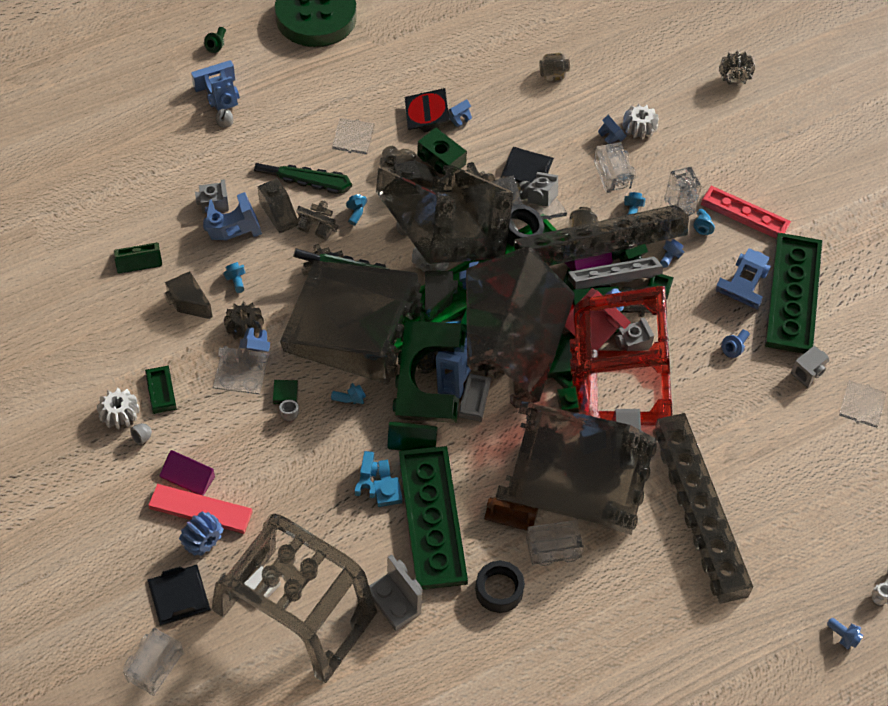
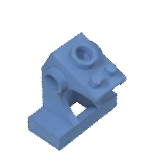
[191,60,240,111]
[203,192,262,240]
[716,248,771,310]
[436,338,473,399]

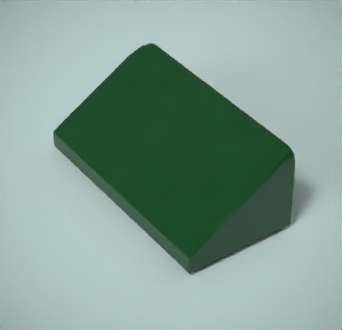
[114,242,162,274]
[387,422,438,451]

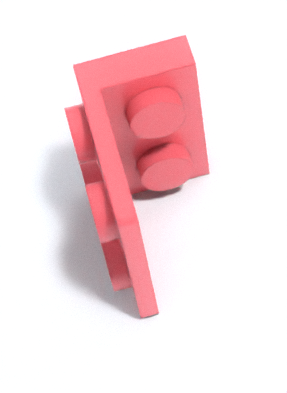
[561,288,631,353]

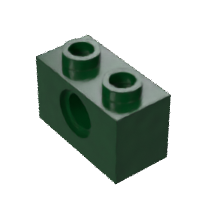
[417,127,467,179]

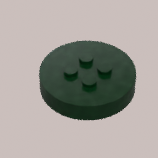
[275,0,357,47]

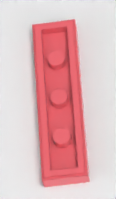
[701,186,791,239]
[148,484,253,534]

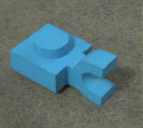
[355,451,378,498]
[374,460,403,507]

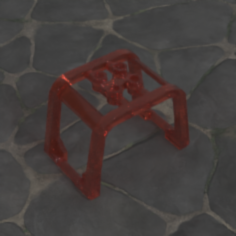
[570,286,673,426]

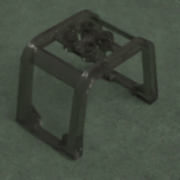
[212,513,377,683]

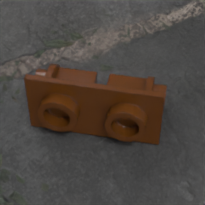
[484,497,538,532]

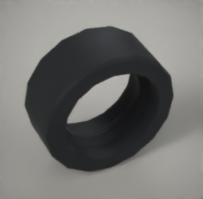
[499,204,544,249]
[475,560,525,613]

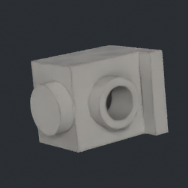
[528,172,558,206]
[195,179,229,213]
[615,317,654,356]
[790,345,829,388]

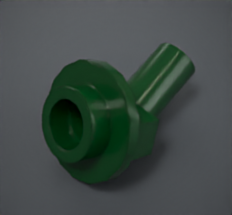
[204,27,226,53]

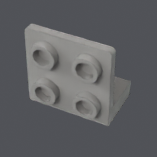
[366,555,423,631]

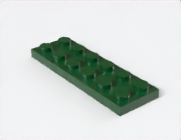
[765,232,823,354]
[399,446,468,590]

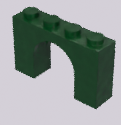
[392,321,466,423]

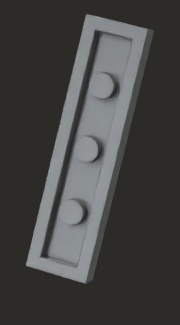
[568,256,663,290]

